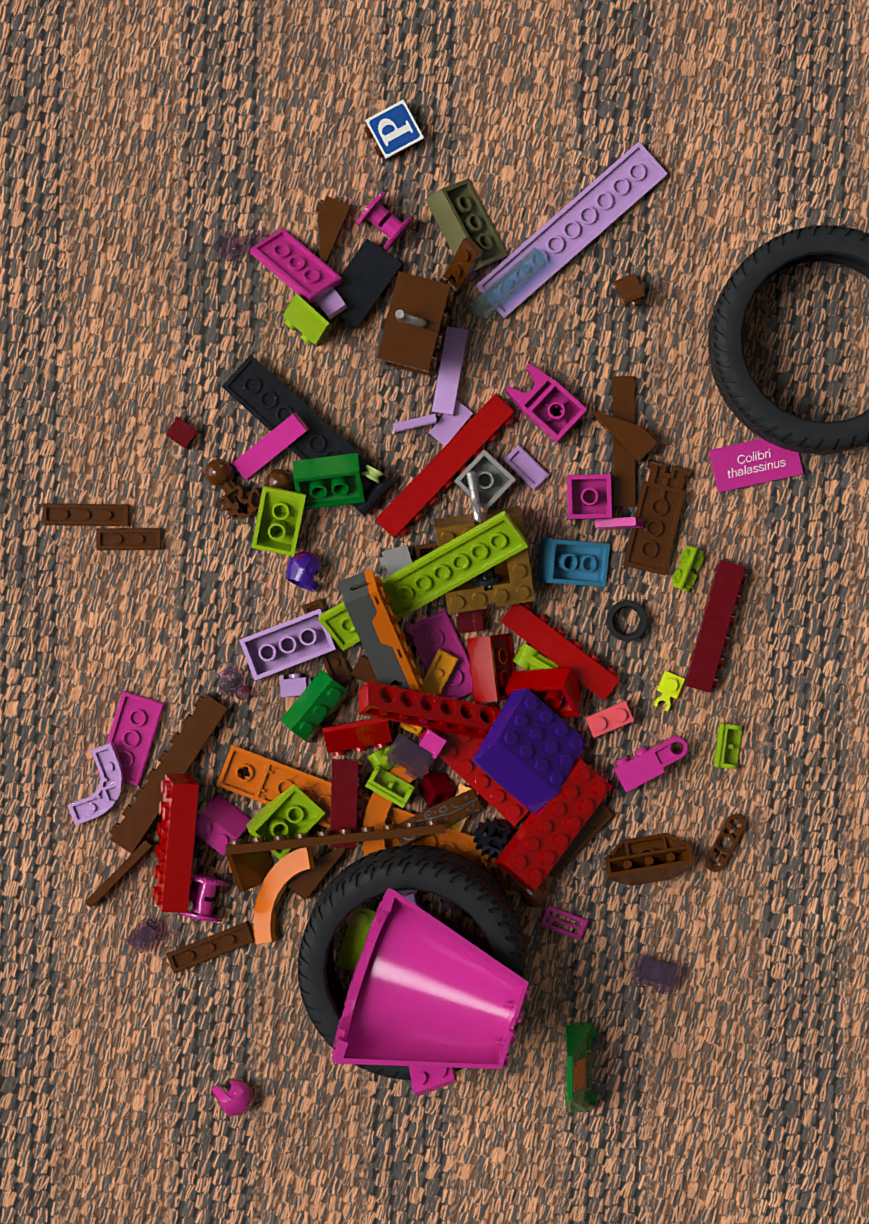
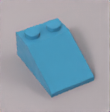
[536,537,610,587]

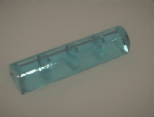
[469,247,549,321]

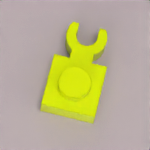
[654,671,685,711]

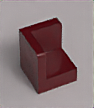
[166,416,199,450]
[455,609,484,634]
[419,772,454,808]

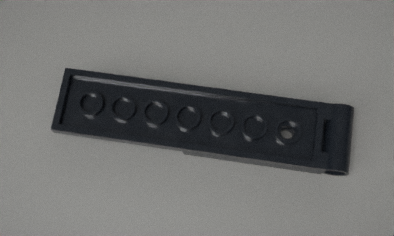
[221,354,394,517]

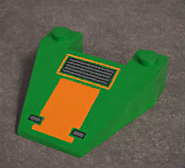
[565,1022,596,1112]

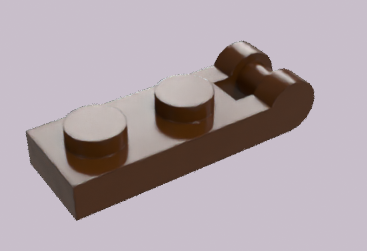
[440,237,483,296]

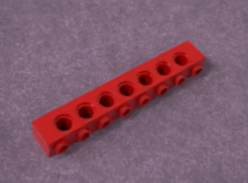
[359,681,502,739]

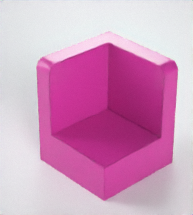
[419,729,449,759]

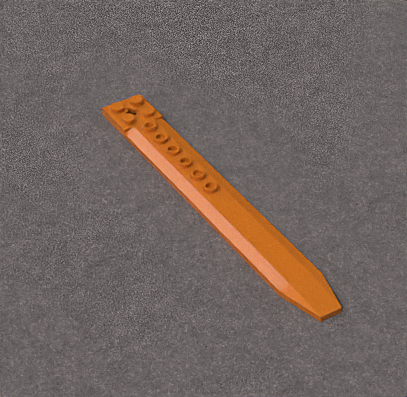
[216,744,553,896]

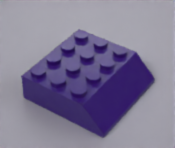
[472,688,587,813]

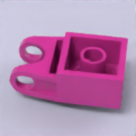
[505,364,587,445]
[612,736,688,792]

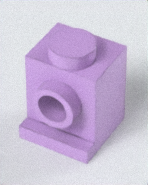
[279,673,311,697]

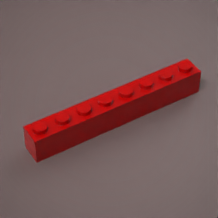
[375,394,514,538]

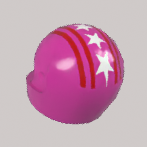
[211,1079,253,1117]

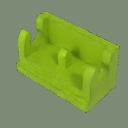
[713,723,743,769]
[365,765,414,808]

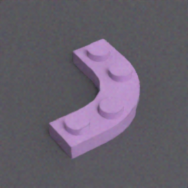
[67,742,124,825]

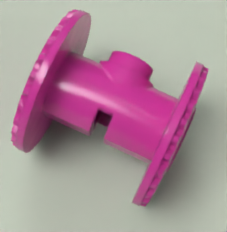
[356,192,414,250]
[180,873,229,922]

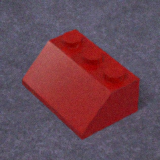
[467,633,516,703]
[505,667,581,718]
[322,718,393,756]

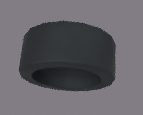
[606,600,648,642]

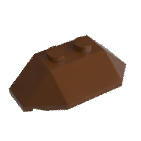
[604,833,695,886]

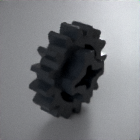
[473,817,518,860]

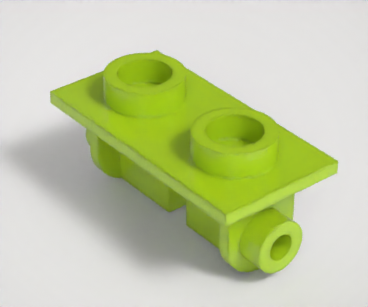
[671,545,705,592]

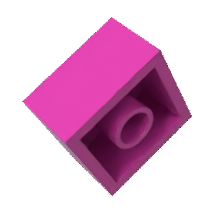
[566,474,612,520]

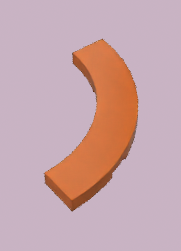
[362,752,429,856]
[253,847,315,944]

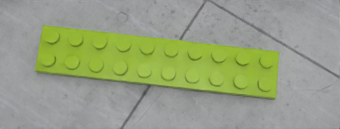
[318,511,529,651]

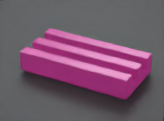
[595,517,643,530]
[540,904,588,941]

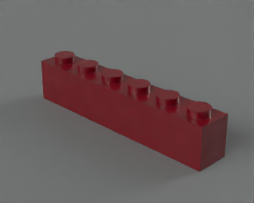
[684,560,748,693]

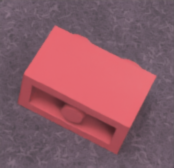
[585,700,634,738]

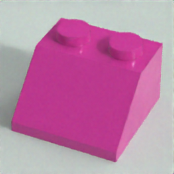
[195,794,251,856]

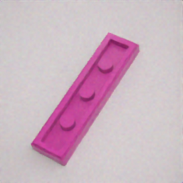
[232,412,309,480]

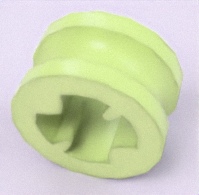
[362,465,384,483]

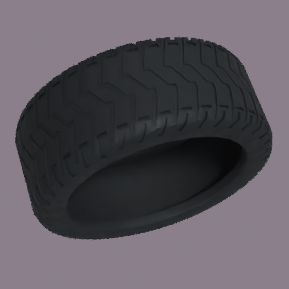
[708,225,869,455]
[298,845,526,1080]

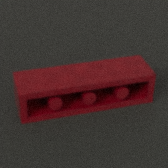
[330,758,363,848]

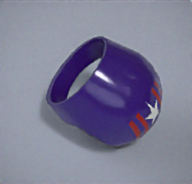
[286,551,323,592]

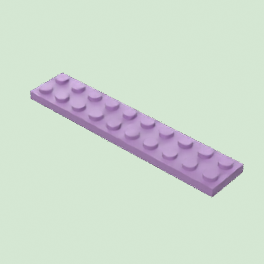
[475,142,668,319]

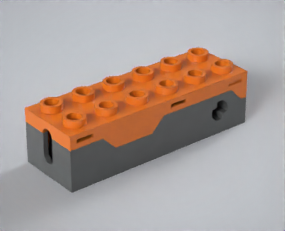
[339,569,424,692]

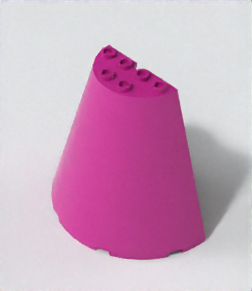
[331,888,530,1069]

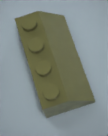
[425,178,509,274]

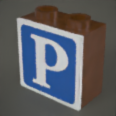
[364,100,424,162]

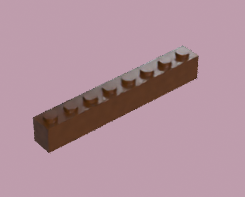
[110,694,229,854]

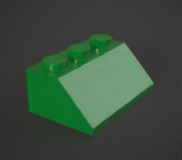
[293,453,365,510]
[280,670,352,743]

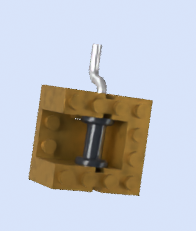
[434,471,535,614]

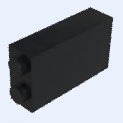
[334,239,403,330]

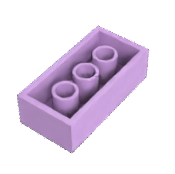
[239,608,339,681]

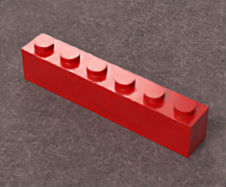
[500,603,620,701]

